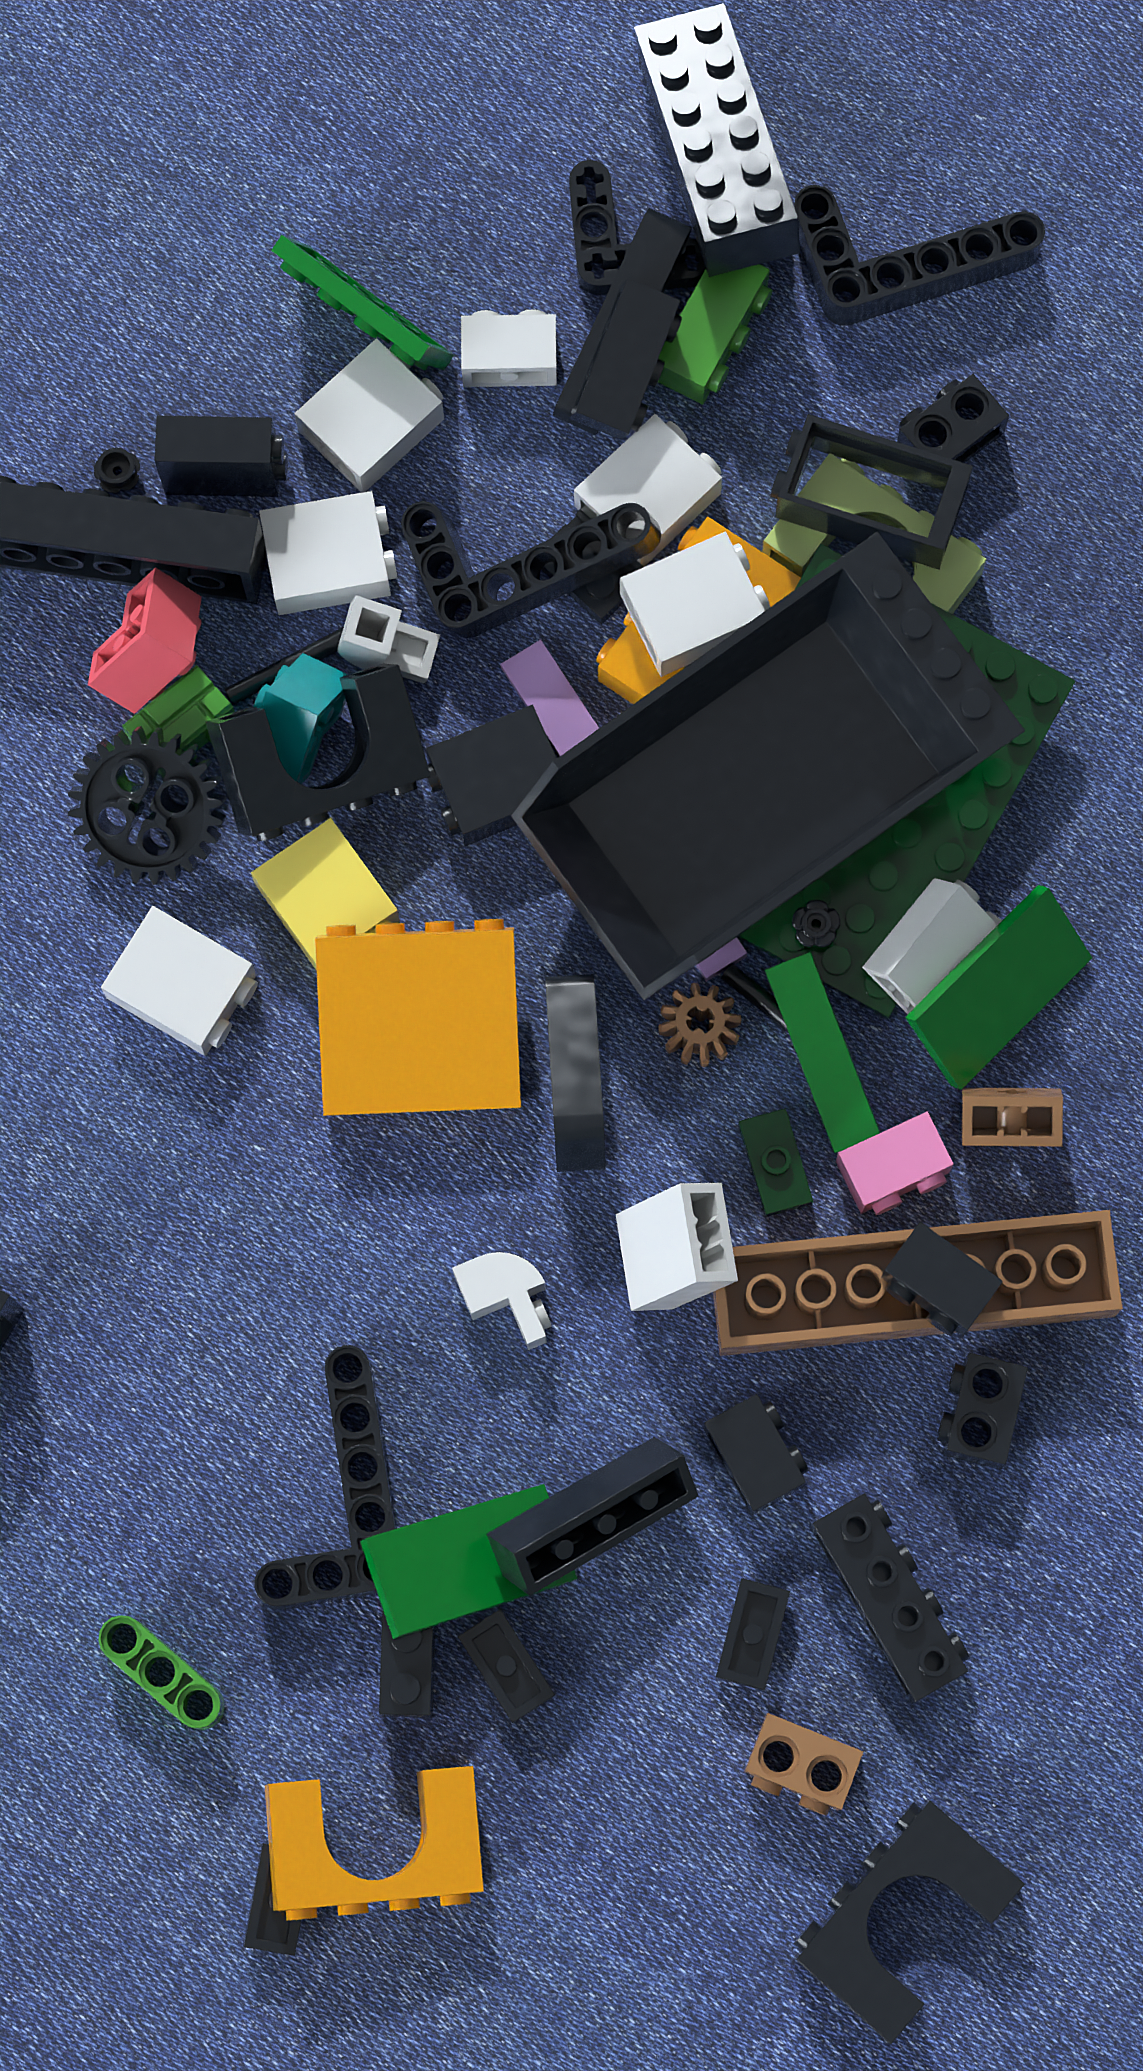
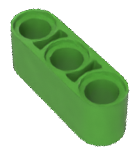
[98,1615,225,1730]

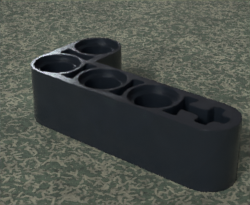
[545,974,606,1172]

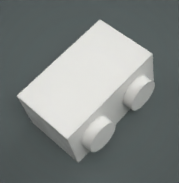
[461,310,557,387]

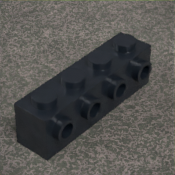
[486,1437,699,1596]
[810,1493,970,1704]

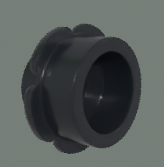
[94,448,141,493]
[792,900,841,948]

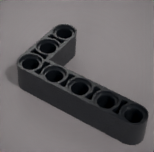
[794,185,1045,326]
[401,501,662,638]
[254,1345,397,1609]

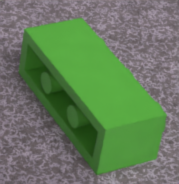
[658,264,773,405]

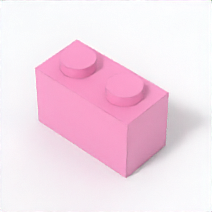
[835,1111,954,1215]

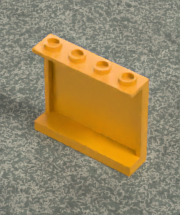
[315,919,521,1116]

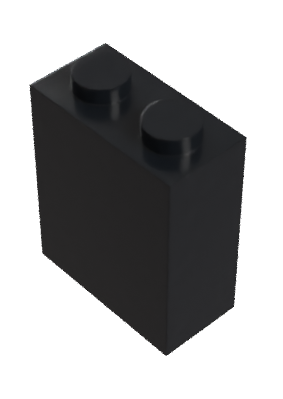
[154,416,288,497]
[425,704,557,847]

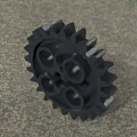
[68,726,227,885]

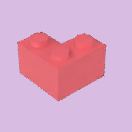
[88,567,202,714]

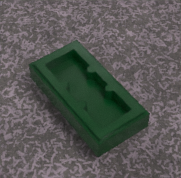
[738,1108,813,1217]

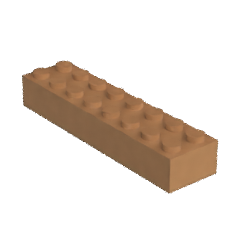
[713,1210,1123,1356]

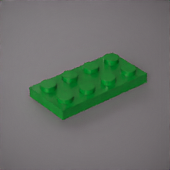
[271,235,455,371]

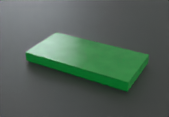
[905,885,1092,1090]
[360,1484,577,1639]

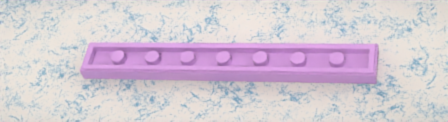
[500,640,747,982]

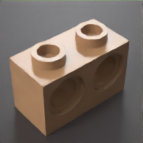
[744,1713,864,1816]

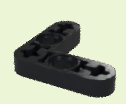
[569,160,706,295]

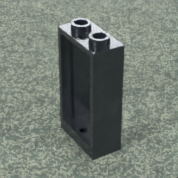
[770,414,973,570]

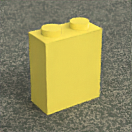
[251,818,400,970]

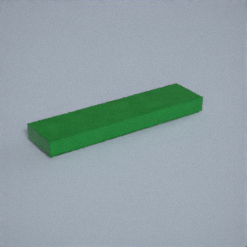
[765,952,881,1153]

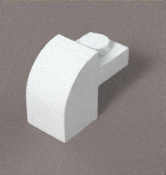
[338,595,440,683]
[452,1252,552,1350]

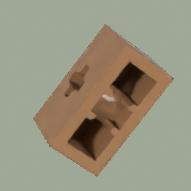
[962,1088,1063,1147]

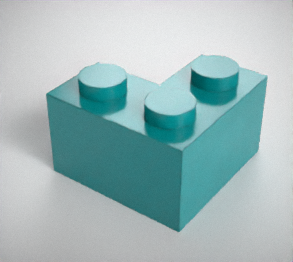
[254,653,348,784]

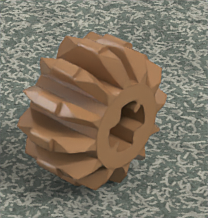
[658,983,741,1067]

